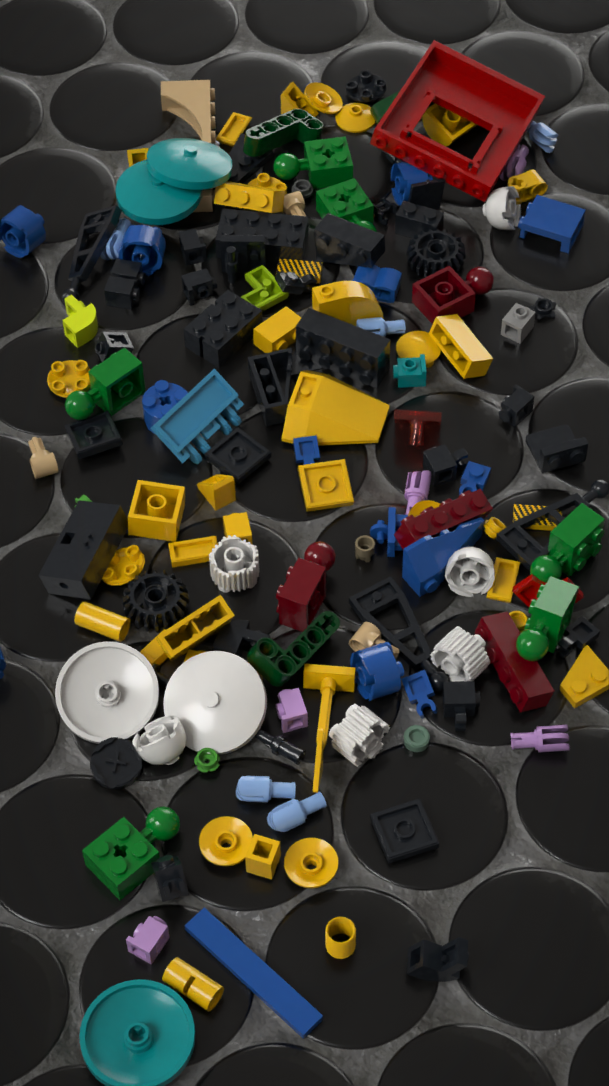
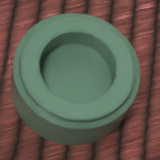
[403,725,430,752]

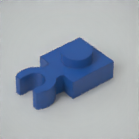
[293,435,320,465]
[459,461,491,495]
[401,670,437,719]

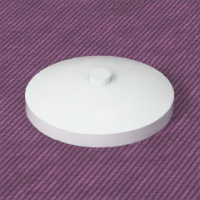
[55,642,159,744]
[163,651,267,755]

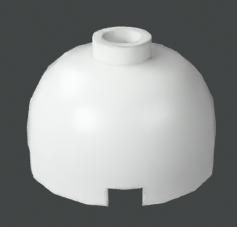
[483,186,521,230]
[445,547,495,597]
[132,715,186,765]

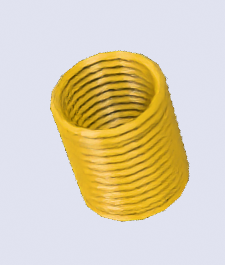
[325,917,356,959]

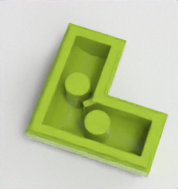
[241,265,289,312]

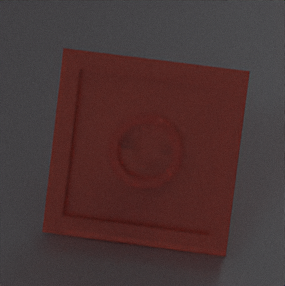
[394,409,442,446]

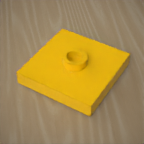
[298,459,354,512]

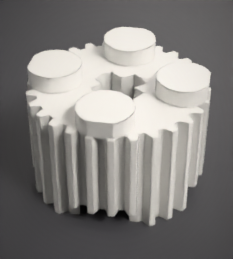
[209,535,259,593]
[430,626,491,682]
[329,704,390,767]

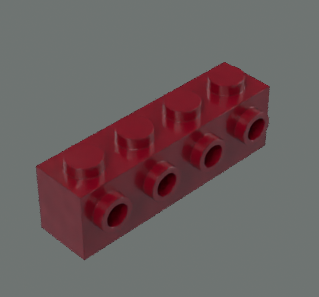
[394,489,493,549]
[474,611,555,713]

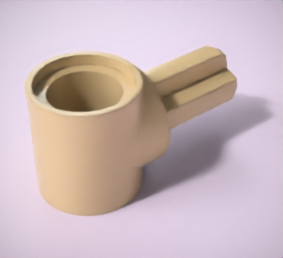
[281,191,306,216]
[28,437,59,479]
[349,622,400,660]

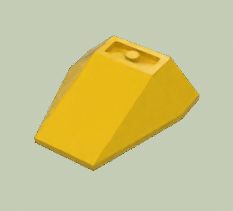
[282,370,390,445]

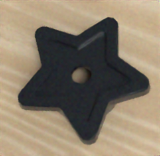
[529,298,556,321]

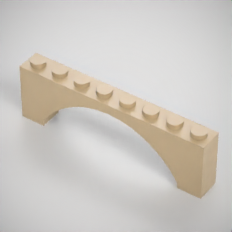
[161,80,216,212]

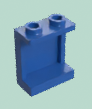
[518,195,586,254]

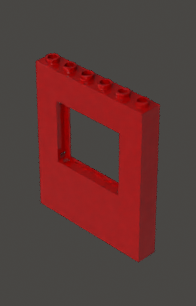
[370,40,545,202]

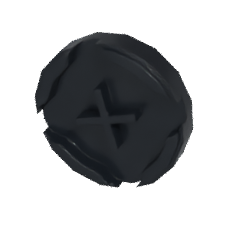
[90,737,142,789]

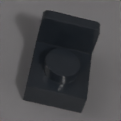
[95,331,134,362]

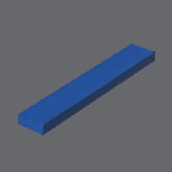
[184,907,323,1039]

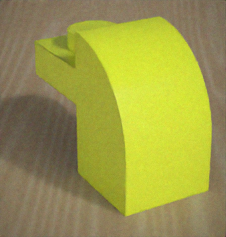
[62,295,98,348]

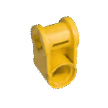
[507,169,548,204]

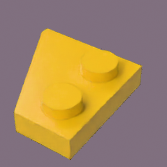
[560,645,609,709]

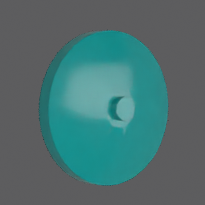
[146,138,232,190]
[116,160,202,225]
[79,979,195,1086]

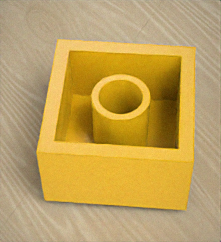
[128,480,185,542]

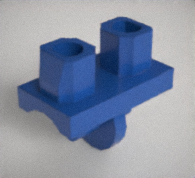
[370,507,408,557]

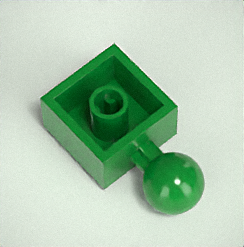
[273,136,353,189]
[316,178,377,232]
[65,347,146,420]
[530,503,605,582]
[516,576,579,661]
[82,806,180,900]

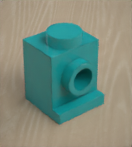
[393,354,427,388]

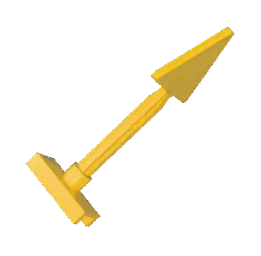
[303,664,356,793]

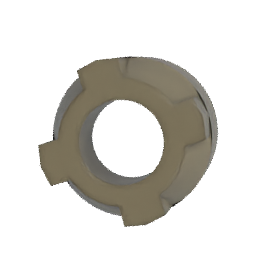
[355,535,375,562]

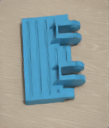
[150,368,244,464]

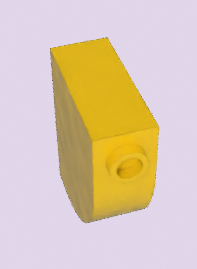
[312,281,383,326]
[156,594,235,660]

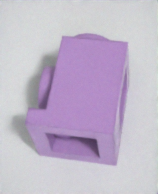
[276,688,308,733]
[126,916,169,965]

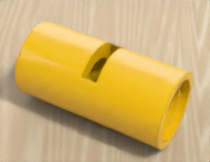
[74,601,131,642]
[162,957,224,1012]

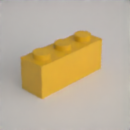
[214,181,285,213]
[428,314,493,379]

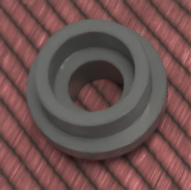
[292,179,313,199]

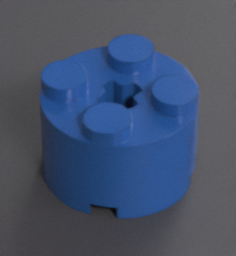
[391,162,433,205]
[0,205,46,258]
[118,225,166,276]
[142,380,188,434]
[350,642,404,701]

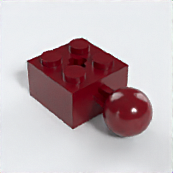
[412,266,494,324]
[276,541,336,632]

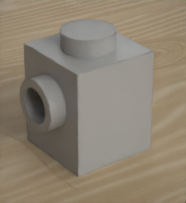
[501,303,535,344]

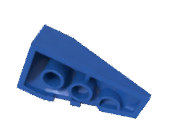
[402,517,484,597]

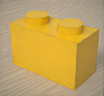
[253,306,301,353]

